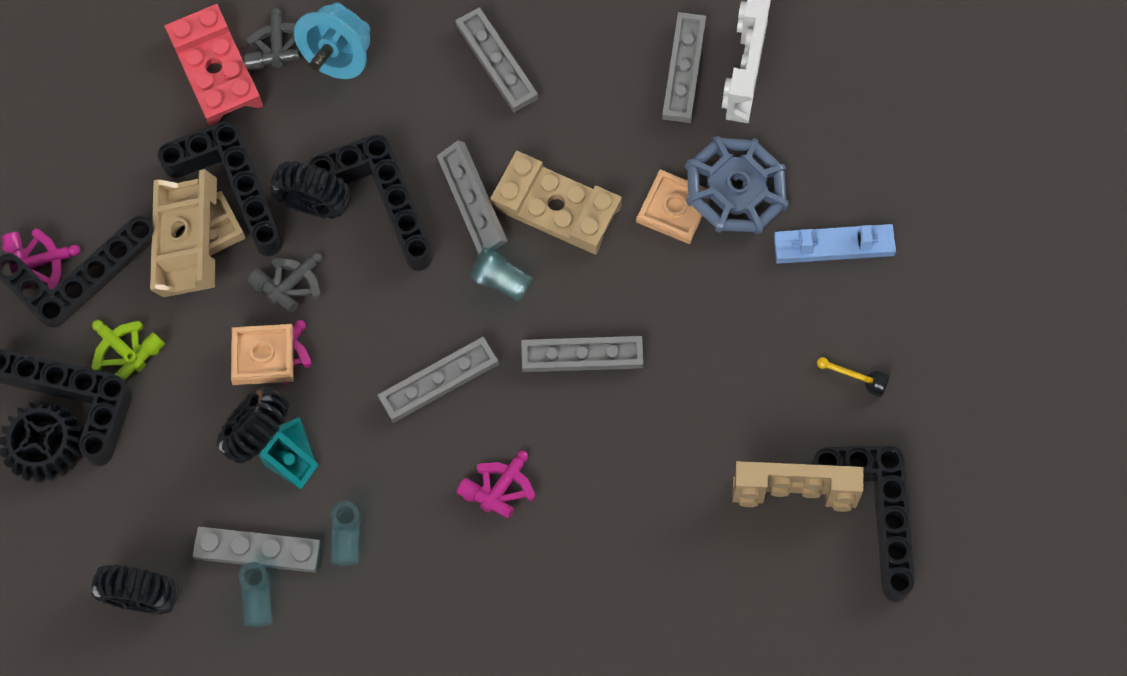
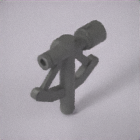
[244,7,301,71]
[248,252,323,312]

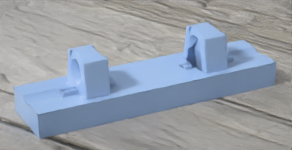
[774,224,896,264]

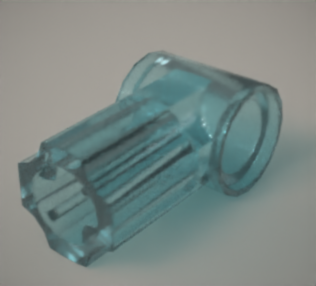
[469,247,533,302]
[331,501,362,566]
[239,562,273,627]

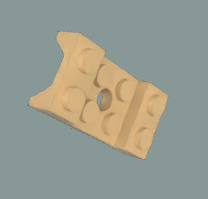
[490,150,622,255]
[150,169,217,298]
[732,461,863,512]

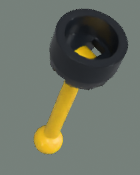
[817,357,890,397]

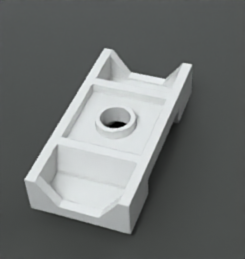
[722,0,771,123]

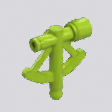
[92,320,166,381]

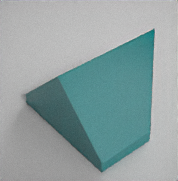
[258,417,319,489]

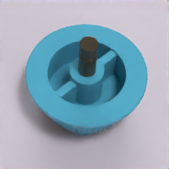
[294,2,371,79]

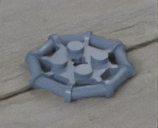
[685,136,789,235]

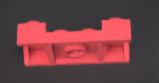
[164,4,263,127]

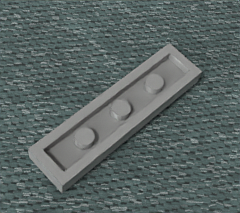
[455,7,538,113]
[662,12,706,123]
[437,140,508,257]
[521,336,643,372]
[378,337,499,423]
[192,527,322,573]

